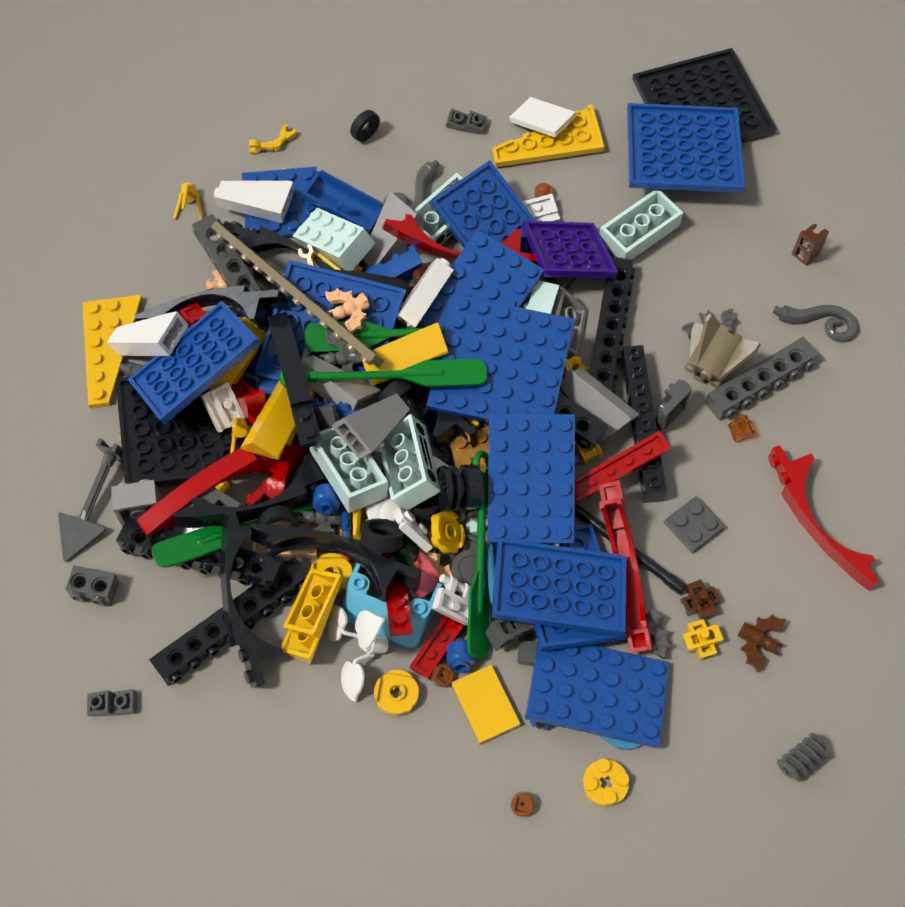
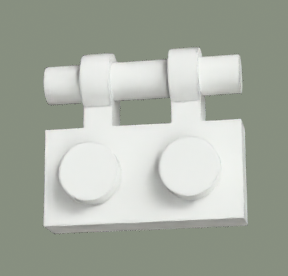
[432,574,471,625]

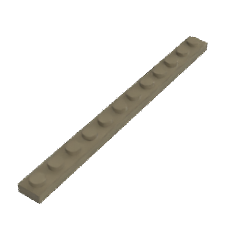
[211,221,384,367]

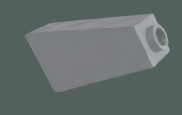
[362,192,425,269]
[301,355,381,411]
[560,367,639,442]
[332,393,410,459]

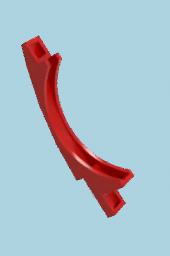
[382,214,537,264]
[179,303,266,426]
[137,442,294,537]
[244,443,311,506]
[768,445,879,591]
[599,480,652,653]

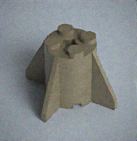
[685,314,761,388]

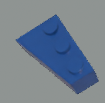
[363,245,423,281]

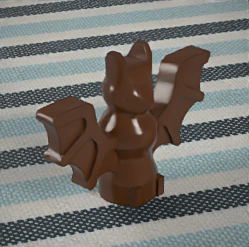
[737,614,786,672]

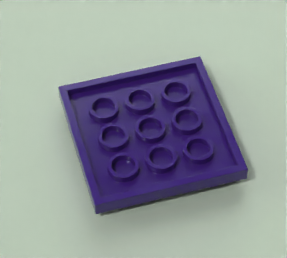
[521,221,618,278]

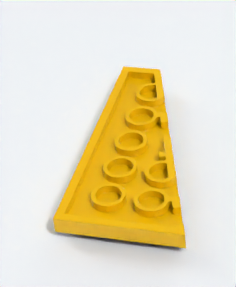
[492,104,604,167]
[83,294,143,409]

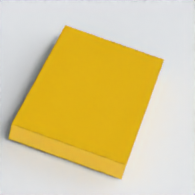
[451,665,520,744]

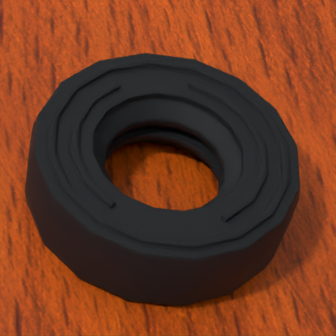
[350,110,380,142]

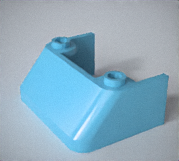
[341,563,442,650]

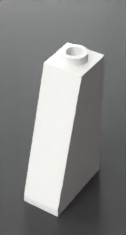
[214,181,294,224]
[397,258,453,328]
[107,312,188,356]

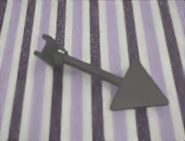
[58,438,123,562]

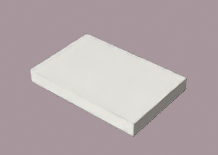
[510,97,576,137]

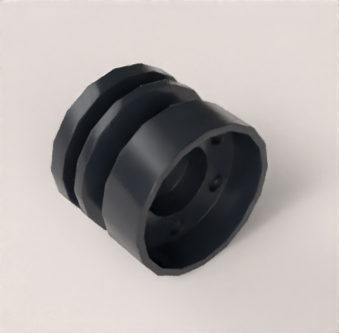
[436,464,484,511]

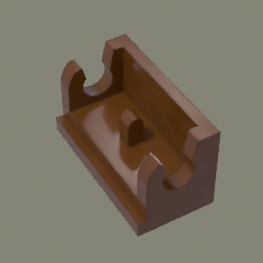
[792,224,829,265]

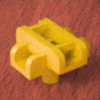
[682,619,724,660]

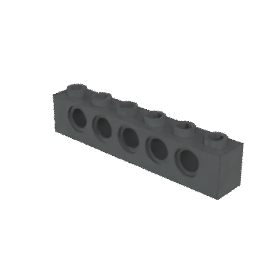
[192,214,264,291]
[705,337,818,421]

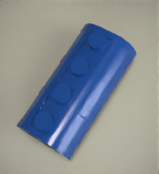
[301,170,383,234]

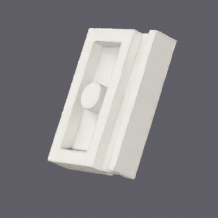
[522,194,561,222]
[200,381,245,432]
[392,506,433,553]

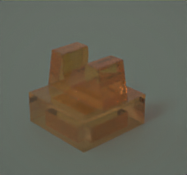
[728,414,756,443]

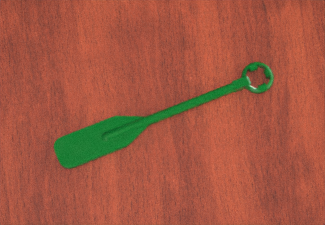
[305,321,446,352]
[279,359,487,388]
[467,451,490,659]
[152,505,314,568]

